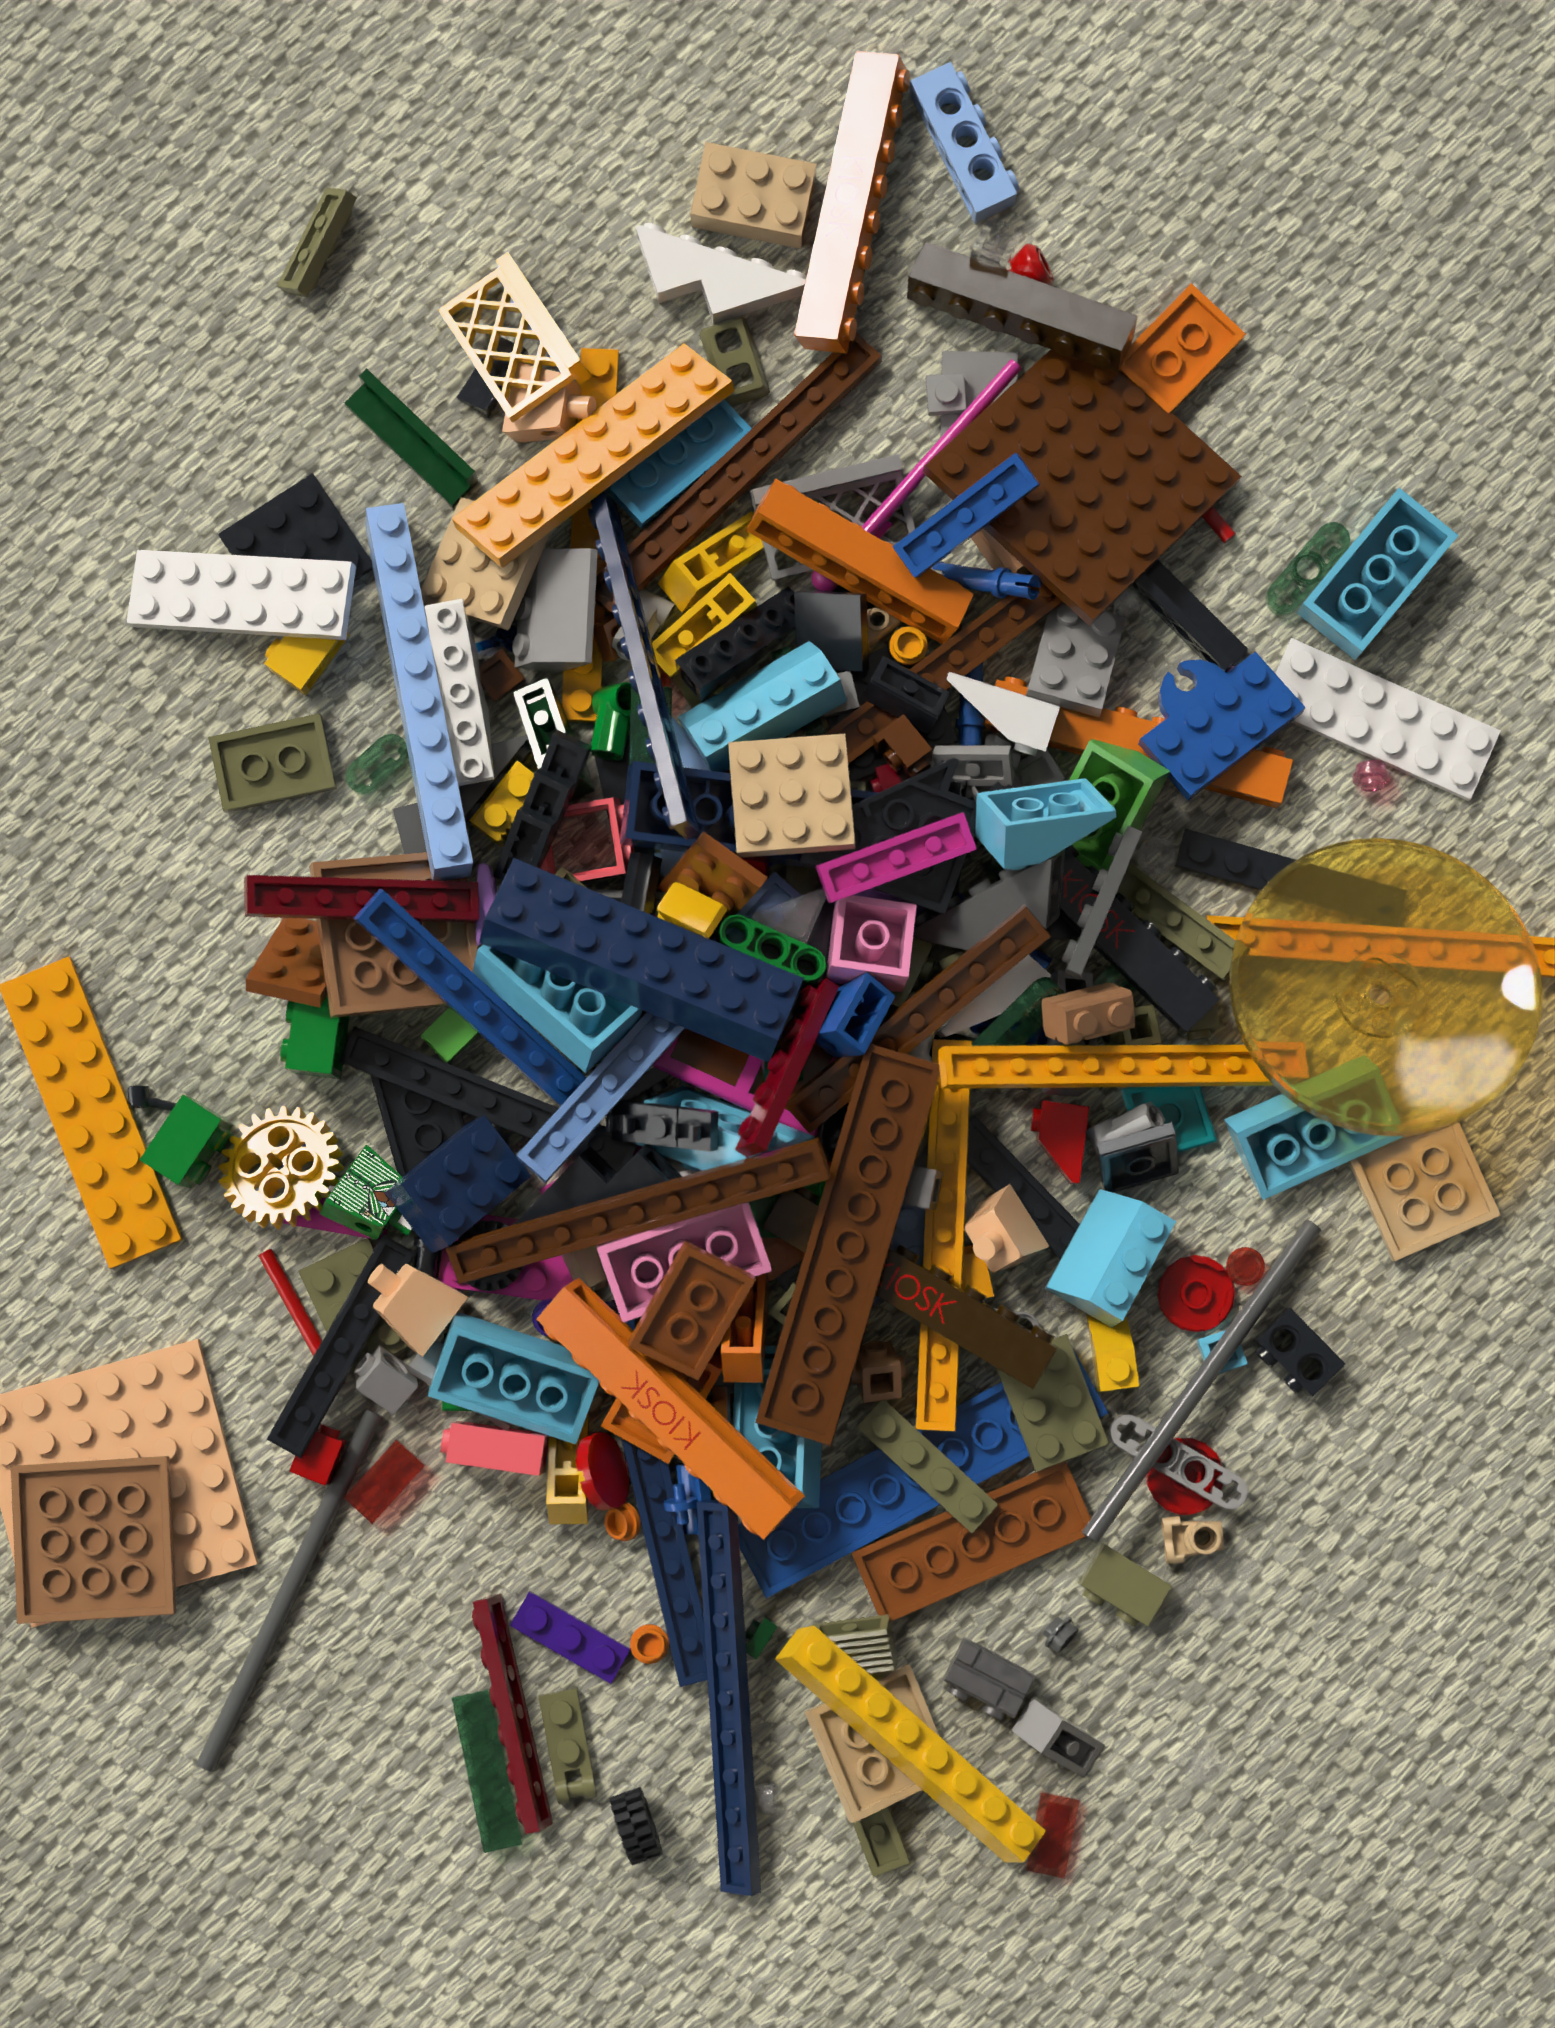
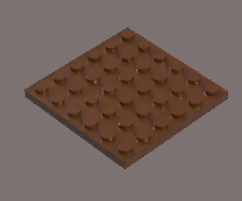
[922,349,1242,626]

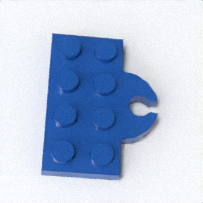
[1138,651,1306,801]

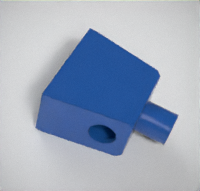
[815,972,895,1058]

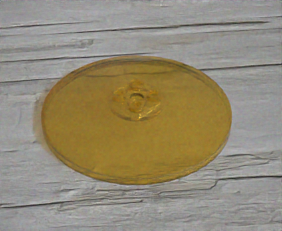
[1229,838,1543,1136]

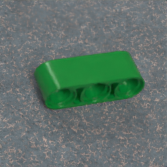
[716,915,826,989]

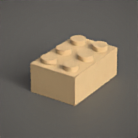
[690,142,817,249]

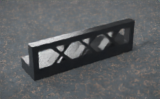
[1130,560,1248,672]

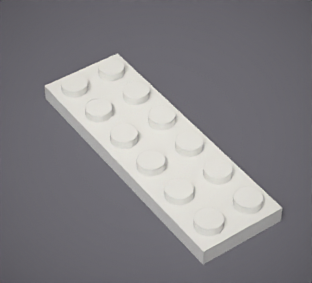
[127,550,356,640]
[1275,638,1501,801]

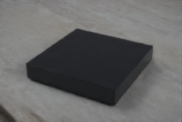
[794,590,869,672]
[1097,1122,1179,1193]

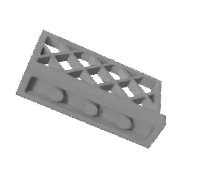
[749,454,915,580]

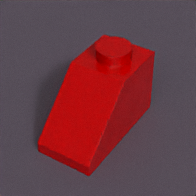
[1030,1100,1089,1185]

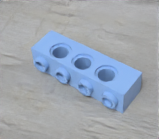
[909,62,1019,224]

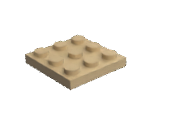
[421,497,551,630]
[728,734,855,858]
[1348,1109,1501,1261]
[804,1664,939,1823]

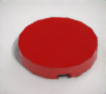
[1157,1255,1235,1332]
[576,1432,629,1511]
[1146,1438,1223,1515]

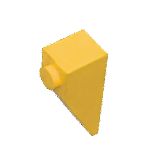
[658,511,764,612]
[652,573,757,678]
[546,1411,589,1524]

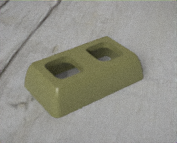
[699,317,770,407]

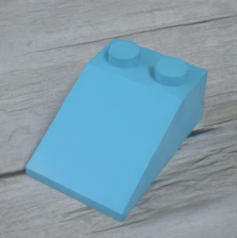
[975,778,1116,870]

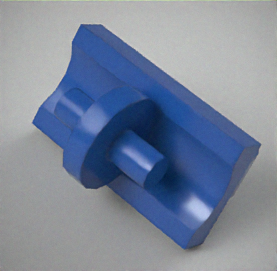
[664,1463,712,1535]

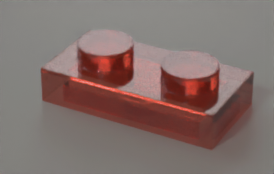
[344,1439,426,1524]
[1025,1791,1080,1879]

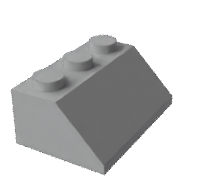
[513,548,598,673]

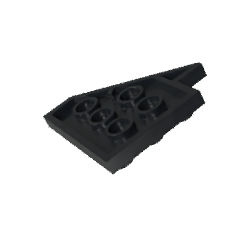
[798,758,977,915]

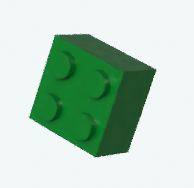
[280,996,350,1080]
[139,1094,233,1188]

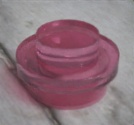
[1352,760,1391,792]

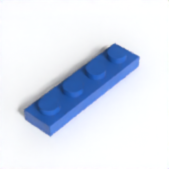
[892,453,1041,578]

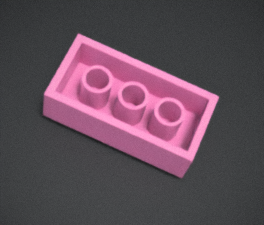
[597,1202,772,1322]

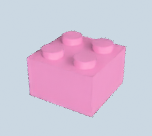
[826,895,917,993]

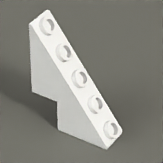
[635,223,807,324]
[425,599,494,786]

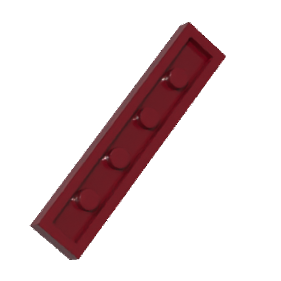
[735,978,839,1158]

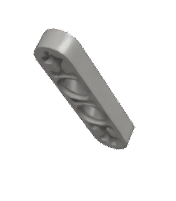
[1109,1415,1248,1509]

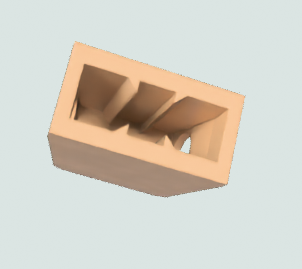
[502,362,596,443]
[964,1184,1049,1273]
[368,1263,468,1357]

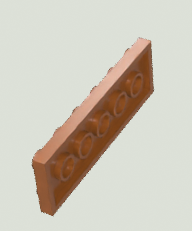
[851,1461,1091,1621]

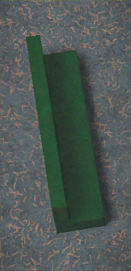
[344,368,479,508]

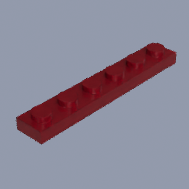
[244,875,479,923]
[472,1593,553,1834]

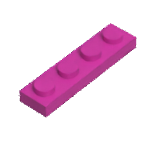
[816,812,976,903]

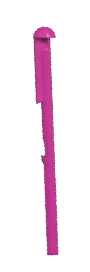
[811,359,1022,592]

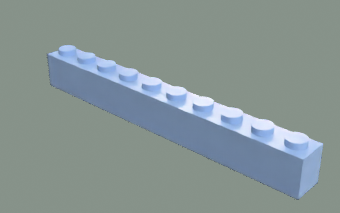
[365,503,473,881]

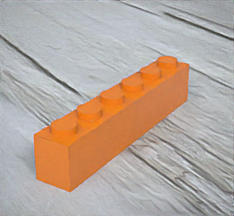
[746,479,974,644]

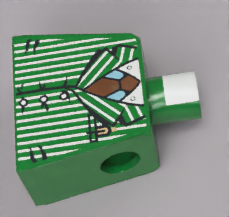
[320,1145,413,1239]

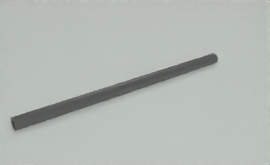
[1081,1219,1322,1544]
[196,1409,383,1772]

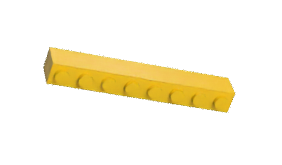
[775,1626,1046,1863]

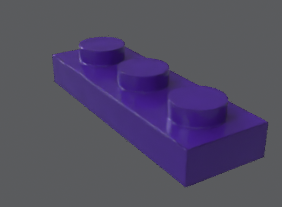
[510,1591,630,1684]

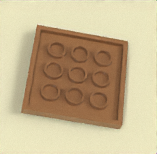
[309,852,478,1018]
[11,1456,177,1624]

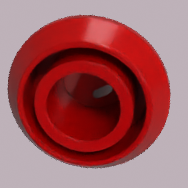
[1008,244,1054,286]

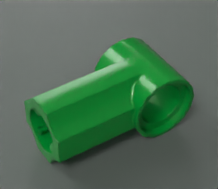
[591,682,641,761]

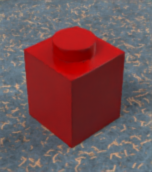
[289,1423,347,1486]

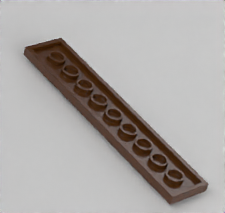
[755,1044,940,1446]

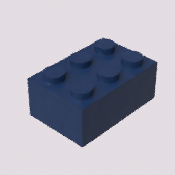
[385,1115,531,1253]

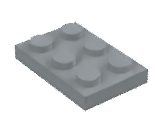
[1026,602,1126,717]

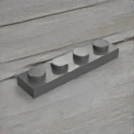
[1061,826,1142,979]

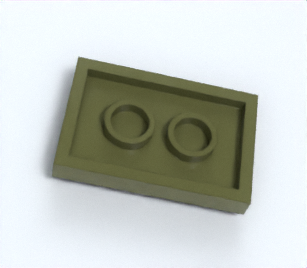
[208,713,337,813]
[298,1238,408,1375]
[996,1334,1109,1472]

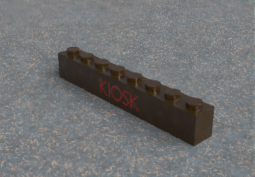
[762,1187,1059,1389]

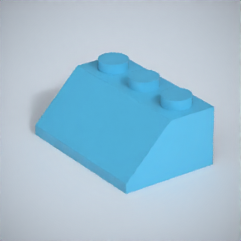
[1045,1189,1176,1328]

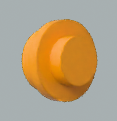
[889,627,928,665]

